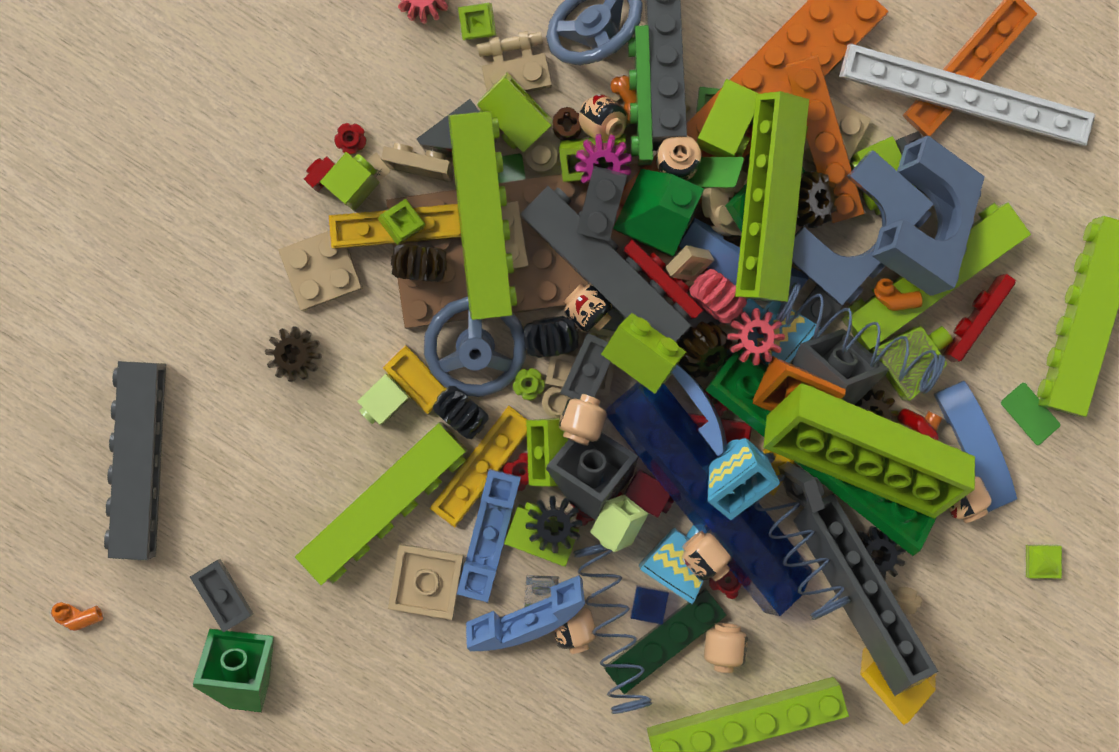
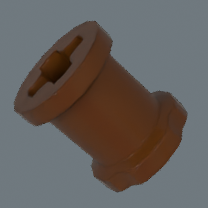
[552,107,582,140]

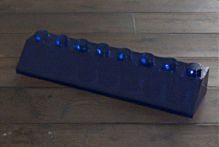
[605,382,813,616]

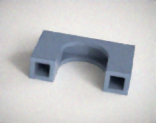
[872,135,985,296]
[792,150,934,305]

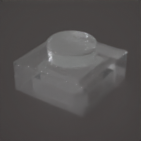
[524,575,559,607]

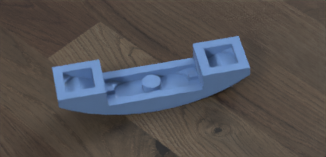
[679,218,809,290]
[671,365,727,456]
[934,381,1017,512]
[457,469,521,603]
[466,575,585,652]

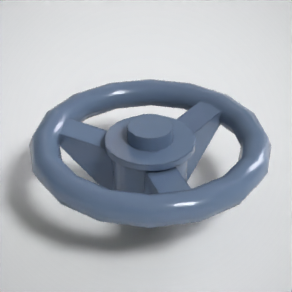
[546,0,642,66]
[424,297,527,397]

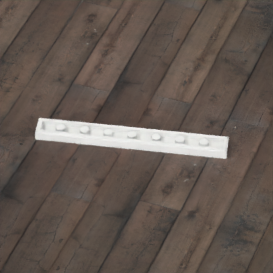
[839,44,1095,146]

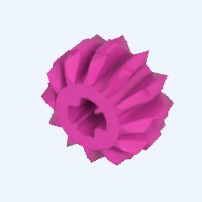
[575,134,632,184]

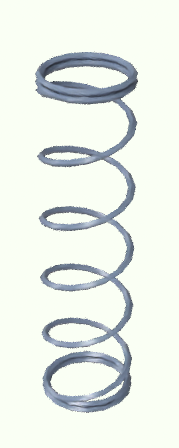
[776,282,946,394]
[754,453,851,620]
[573,544,653,714]

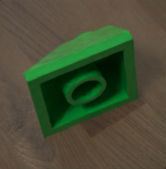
[613,169,704,257]
[193,629,274,713]

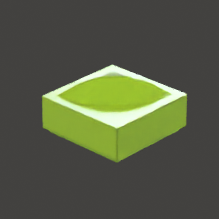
[458,3,496,40]
[378,199,426,245]
[1026,545,1062,578]

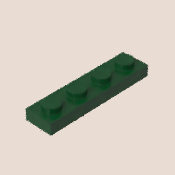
[604,588,727,694]

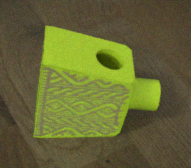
[868,326,953,401]

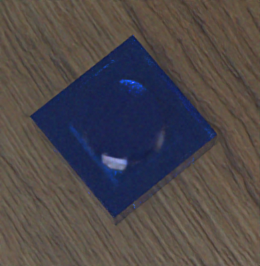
[630,585,669,625]

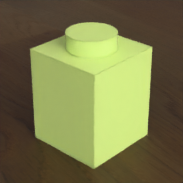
[357,374,411,425]
[590,494,648,552]

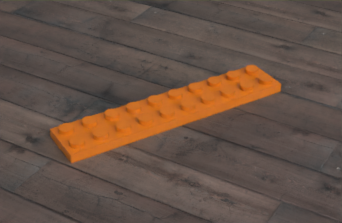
[619,0,888,208]

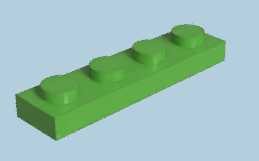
[628,25,653,166]

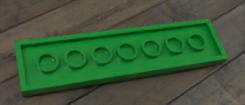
[706,349,937,556]

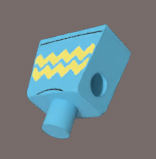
[742,299,820,367]
[708,438,780,520]
[639,520,713,604]

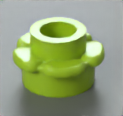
[513,368,545,400]

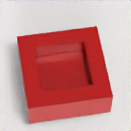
[304,156,335,192]

